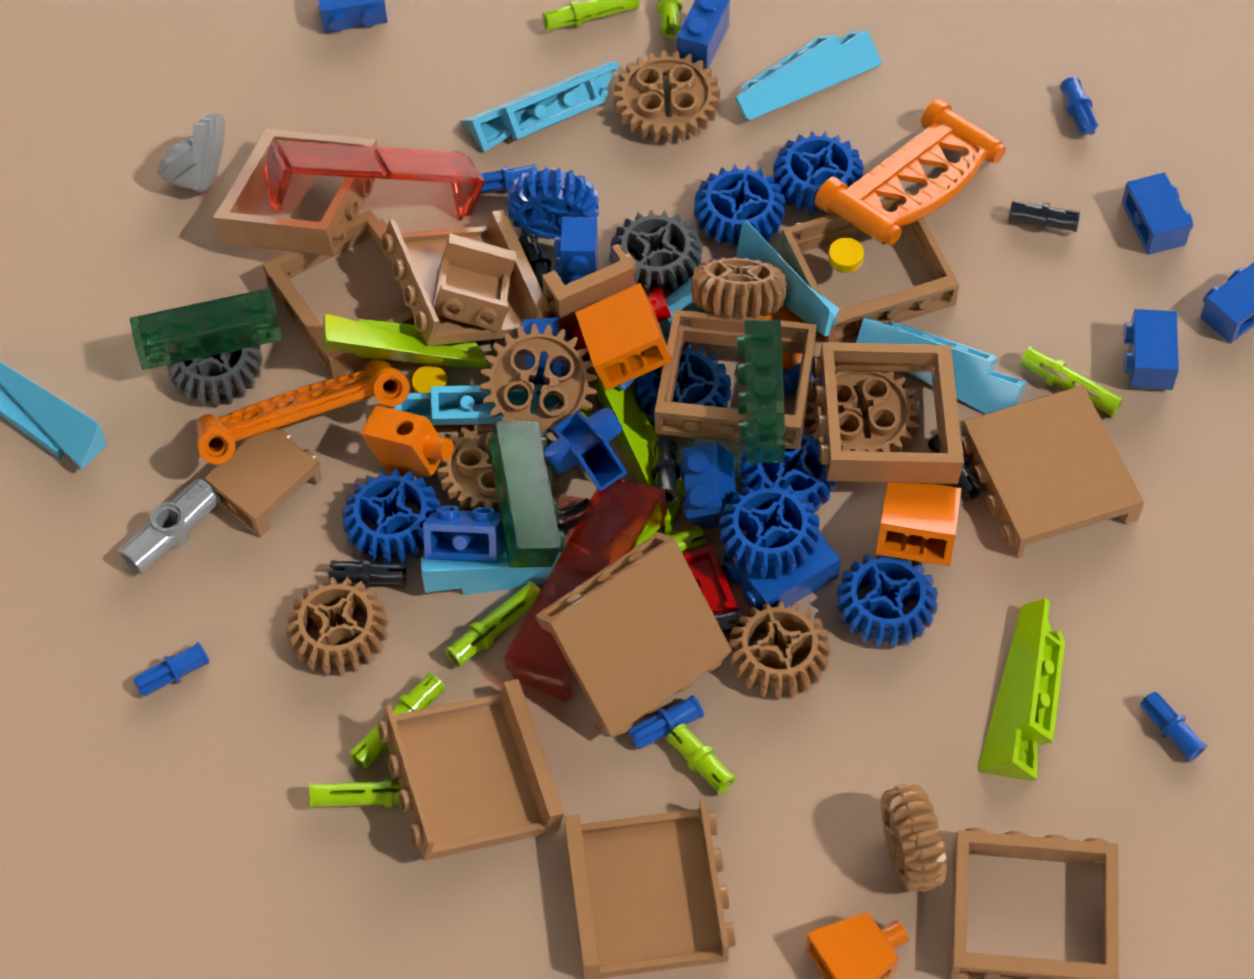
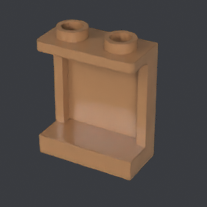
[433,233,517,332]
[542,244,637,339]
[204,429,322,537]

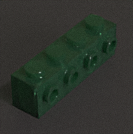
[129,288,283,370]
[737,320,785,463]
[487,421,564,568]

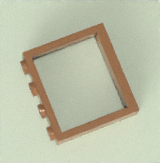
[213,129,384,256]
[781,191,959,342]
[262,209,415,378]
[654,310,817,450]
[813,342,964,484]
[949,828,1119,979]

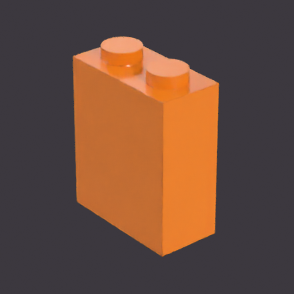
[575,283,673,391]
[876,482,961,567]

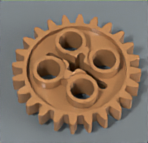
[613,50,720,143]
[480,324,598,442]
[804,370,921,452]
[438,424,555,517]

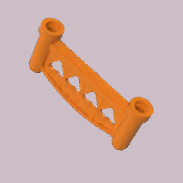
[815,98,1006,246]
[195,359,410,465]

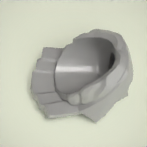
[158,113,225,193]

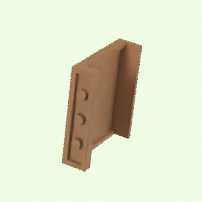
[381,210,552,346]
[961,385,1144,558]
[535,533,733,737]
[378,679,565,861]
[564,798,736,979]

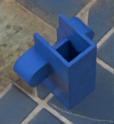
[543,408,627,492]

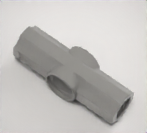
[118,478,221,574]

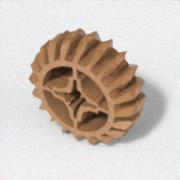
[690,256,787,319]
[286,577,389,676]
[728,599,831,700]
[880,783,947,893]

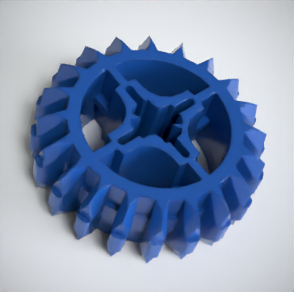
[773,131,864,216]
[694,164,785,250]
[507,166,599,239]
[636,344,731,425]
[739,427,836,513]
[342,468,440,562]
[719,481,820,579]
[836,553,938,649]

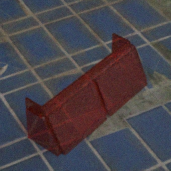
[265,140,485,221]
[504,480,668,702]

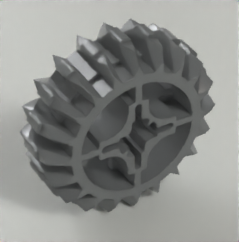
[610,210,702,293]
[166,316,263,407]

